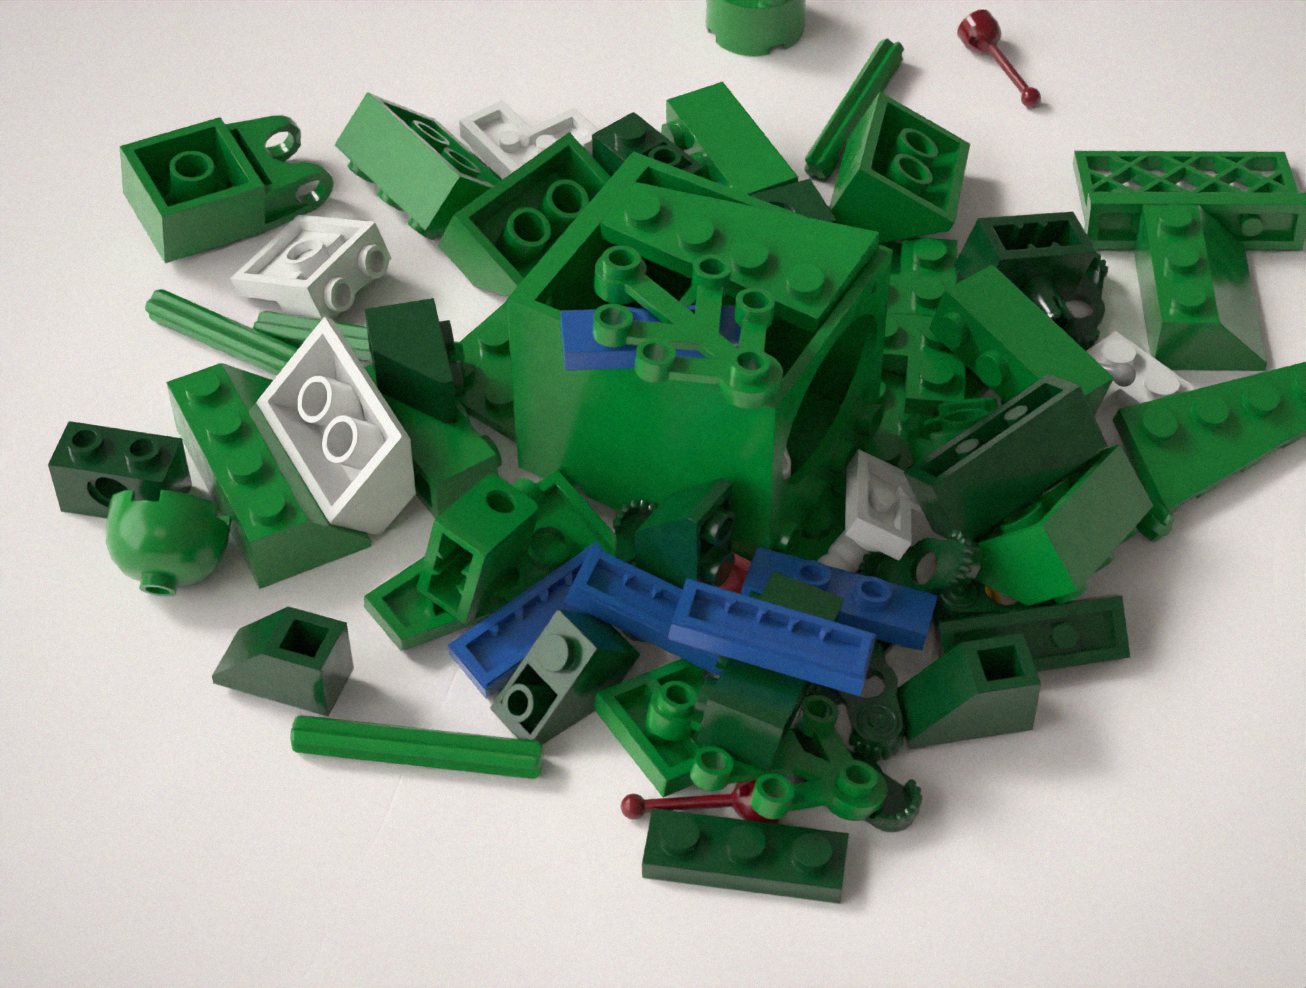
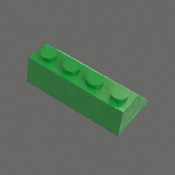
[166,363,372,589]

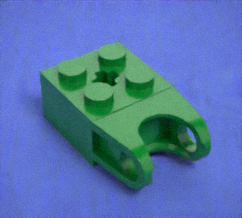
[119,115,334,263]

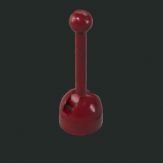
[957,9,1041,108]
[620,780,779,824]

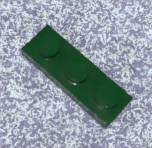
[934,594,1130,672]
[642,808,849,904]

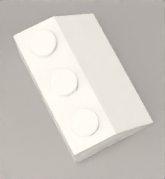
[256,317,416,536]

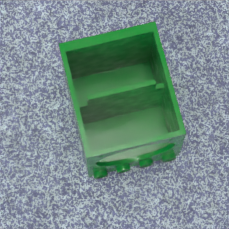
[506,151,892,562]

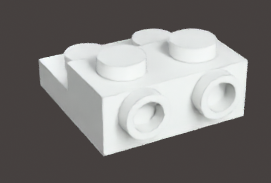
[230,215,392,320]

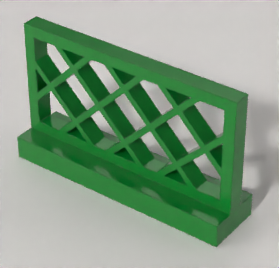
[1073,150,1306,251]

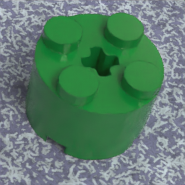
[706,0,806,56]

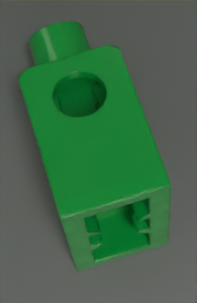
[416,474,546,625]

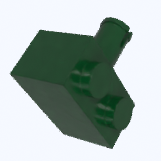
[954,211,1097,331]

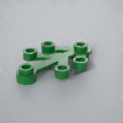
[592,246,783,409]
[646,681,887,821]

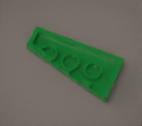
[600,182,879,334]
[1112,362,1306,513]
[364,469,631,651]

